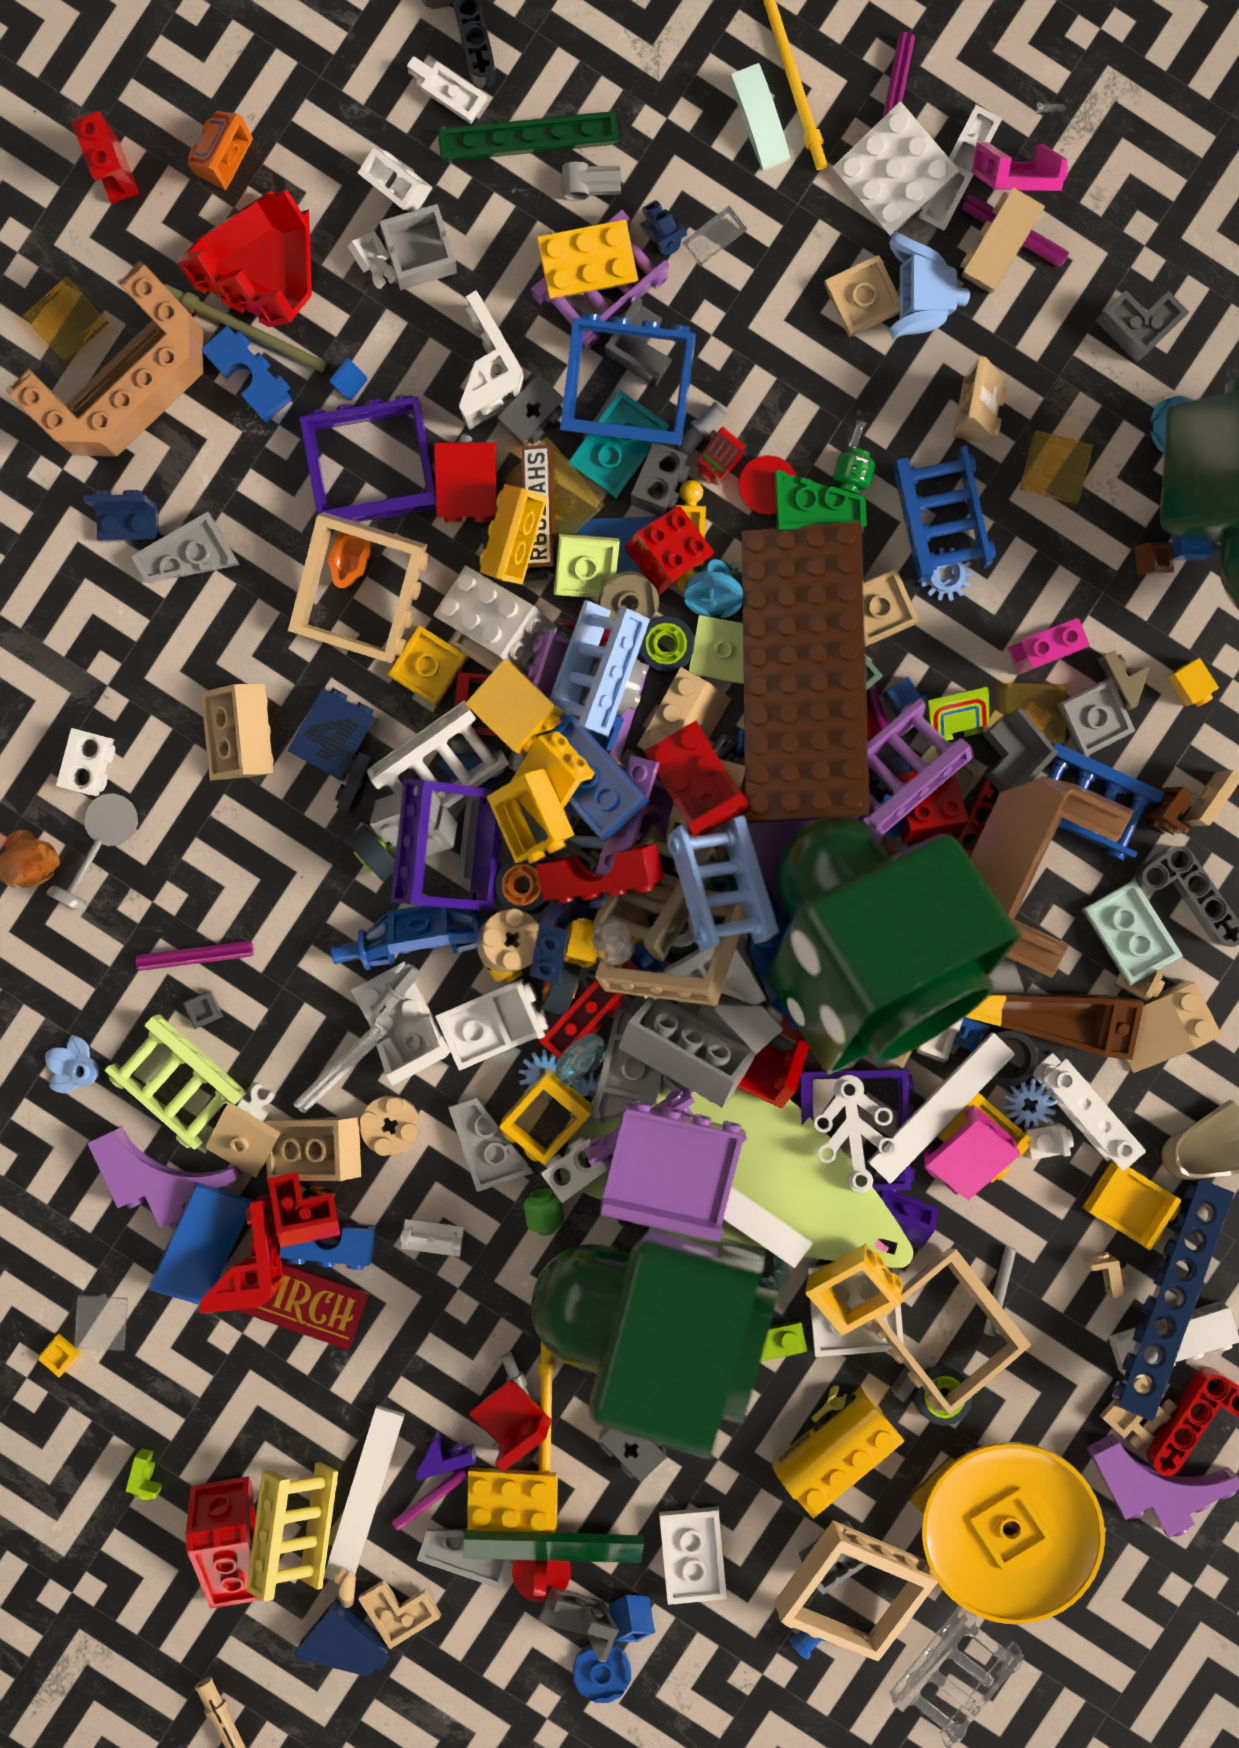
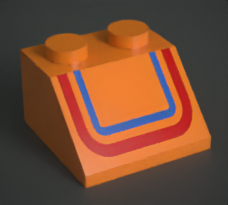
[188,111,253,191]

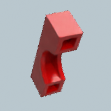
[536,843,664,904]

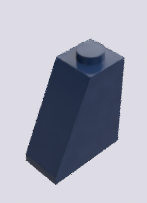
[294,1598,390,1677]

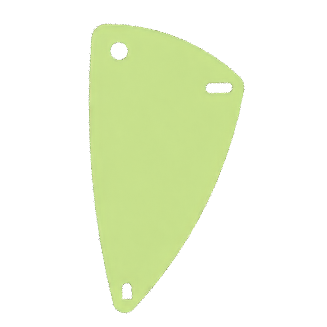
[560,1074,913,1268]

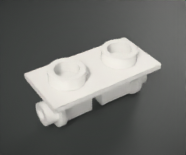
[401,1219,464,1257]

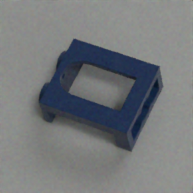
[530,896,591,985]

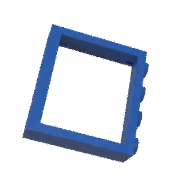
[560,313,696,445]

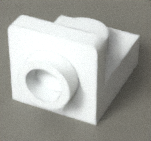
[1024,1123,1074,1160]

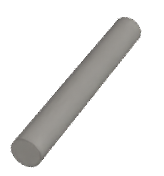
[983,1246,1016,1336]

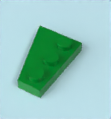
[774,470,867,531]

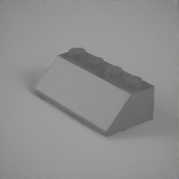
[618,997,756,1108]

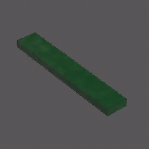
[438,111,618,162]
[463,1530,644,1563]

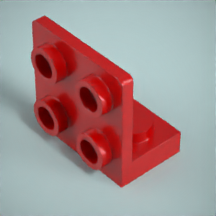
[624,506,714,595]
[897,771,968,843]
[737,1040,809,1109]
[470,1379,552,1472]

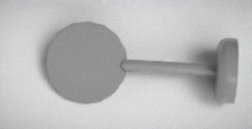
[46,793,138,913]

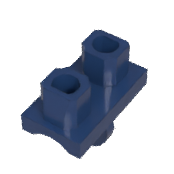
[640,200,688,255]
[869,756,911,789]

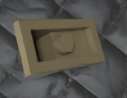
[1097,650,1150,710]

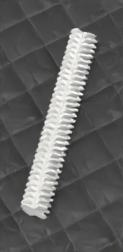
[293,1023,388,1113]

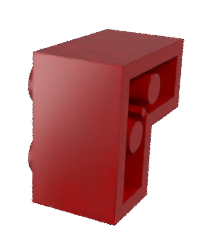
[268,1172,340,1248]

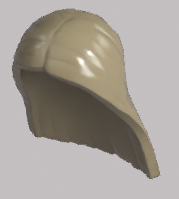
[1161,1100,1239,1179]

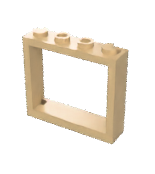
[288,512,429,663]
[595,885,746,1006]
[870,1248,1032,1415]
[774,1521,938,1661]

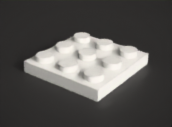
[832,101,960,236]
[807,1264,904,1357]

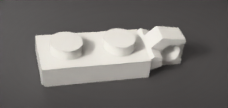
[407,56,487,124]

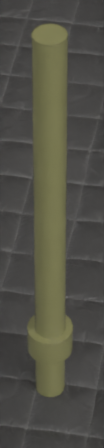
[164,284,328,373]

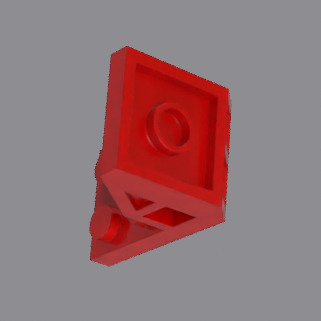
[644,720,748,837]
[199,1194,284,1314]
[185,1476,260,1609]

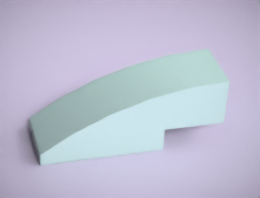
[730,63,790,171]

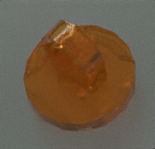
[0,830,60,888]

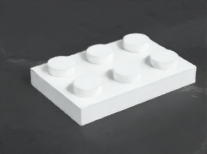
[659,1507,727,1605]

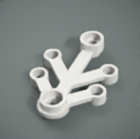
[814,1075,897,1193]

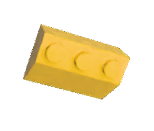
[480,484,547,585]

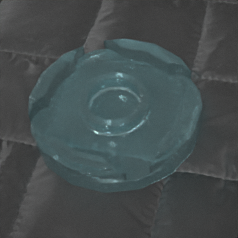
[555,1033,607,1086]

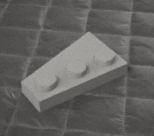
[131,512,240,584]

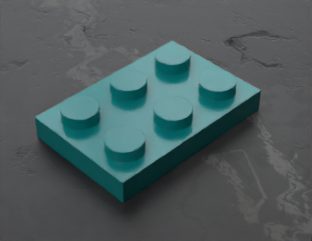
[568,390,669,500]

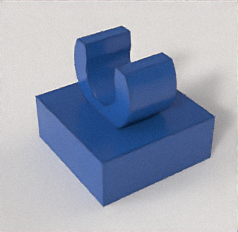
[627,939,669,973]
[953,1017,990,1051]

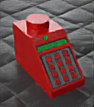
[696,426,745,485]

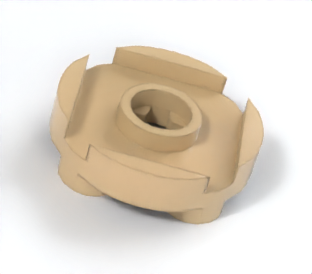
[360,1095,420,1156]

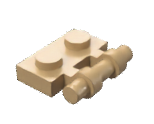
[1100,1376,1177,1450]

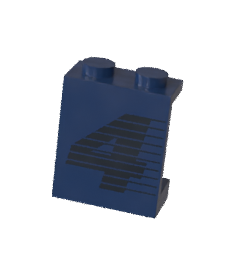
[288,687,378,781]

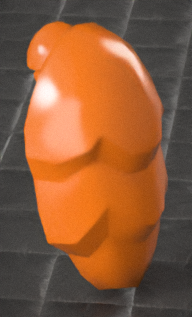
[327,521,372,588]

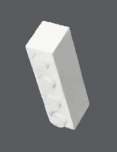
[1108,1301,1239,1378]

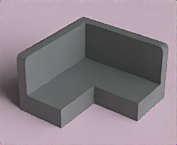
[1096,290,1189,363]
[605,296,672,387]
[984,707,1059,793]
[539,1586,619,1663]

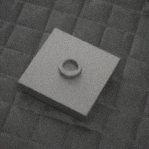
[1057,678,1135,756]

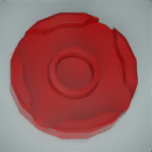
[738,455,796,516]

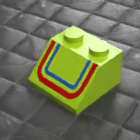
[924,687,990,741]

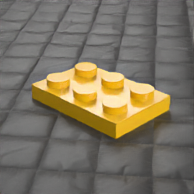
[537,220,638,300]
[467,1467,558,1533]

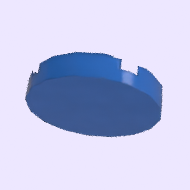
[573,1644,631,1703]

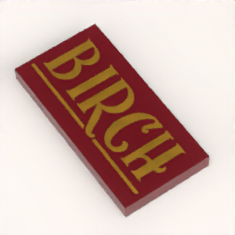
[237,1262,370,1350]

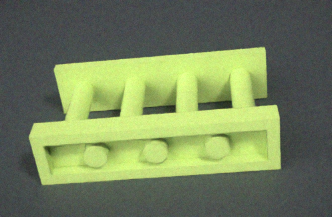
[105,1014,248,1150]

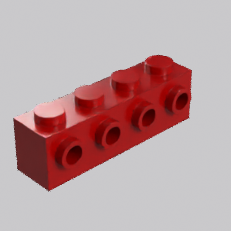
[539,956,642,1062]

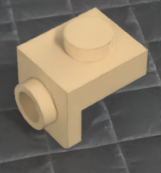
[1114,970,1165,1002]
[1083,1252,1127,1298]

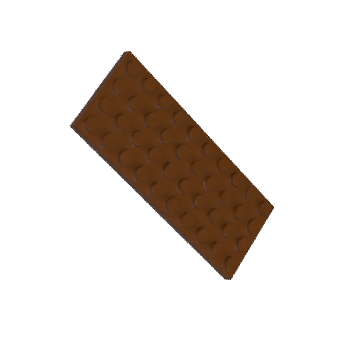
[741,521,870,824]

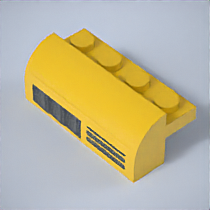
[772,1386,904,1519]

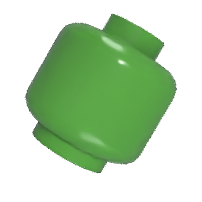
[523,1188,564,1236]

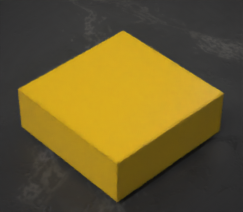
[37,1334,81,1377]

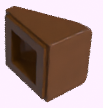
[1134,542,1174,575]

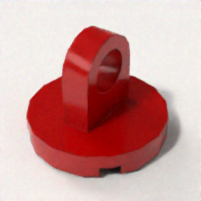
[512,1560,571,1602]

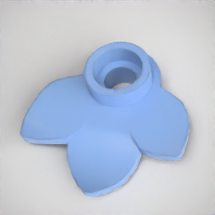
[45,1035,99,1093]

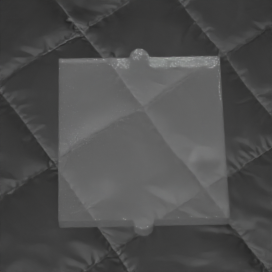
[75,1294,128,1352]

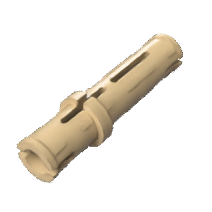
[195,1677,246,1748]

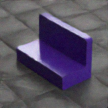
[879,1190,938,1249]

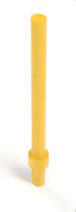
[763,0,828,170]
[537,1342,555,1472]

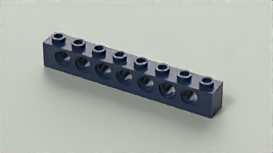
[1112,1179,1235,1422]

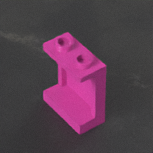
[971,142,1068,191]
[1007,618,1090,675]
[922,1105,1020,1201]

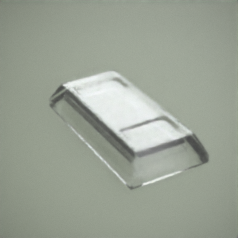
[682,206,747,266]

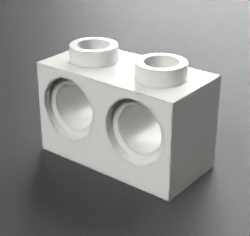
[358,147,433,212]
[56,728,115,796]
[541,1136,608,1203]

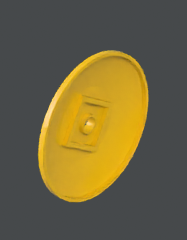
[922,1442,1105,1624]

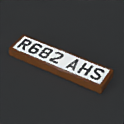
[522,444,556,568]

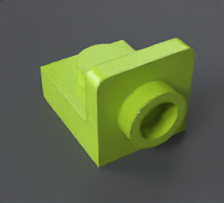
[126,1448,162,1500]

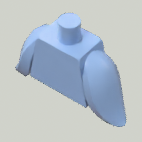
[889,231,970,339]

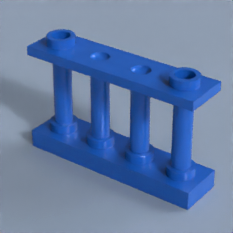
[893,445,996,582]
[1047,743,1165,861]

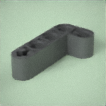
[1135,846,1239,947]

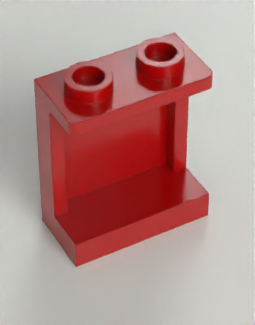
[72,111,139,204]
[434,442,498,522]

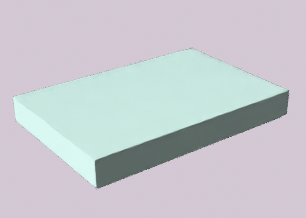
[1082,880,1183,986]

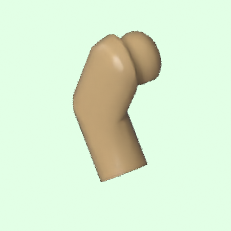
[334,1568,356,1608]

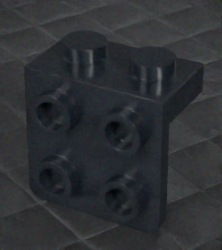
[335,752,417,821]

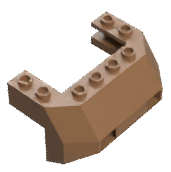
[6,261,203,456]
[970,776,1134,978]

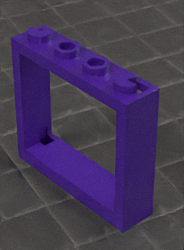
[300,394,436,522]
[391,779,501,911]
[798,1067,915,1191]

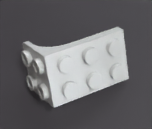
[433,565,557,674]
[435,978,549,1071]

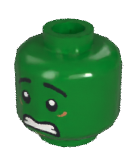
[833,448,875,494]

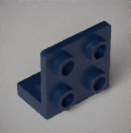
[84,490,159,542]

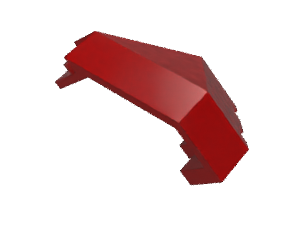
[177,190,312,327]

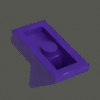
[416,1431,477,1481]

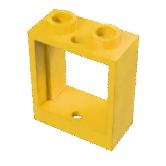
[487,768,574,864]
[499,1067,593,1166]
[805,1243,903,1336]

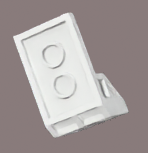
[459,290,525,430]
[644,937,766,1005]
[351,962,451,1086]

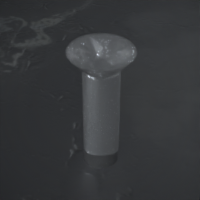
[1036,101,1065,115]
[850,420,867,448]

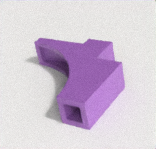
[87,1127,242,1229]
[1086,1434,1239,1538]

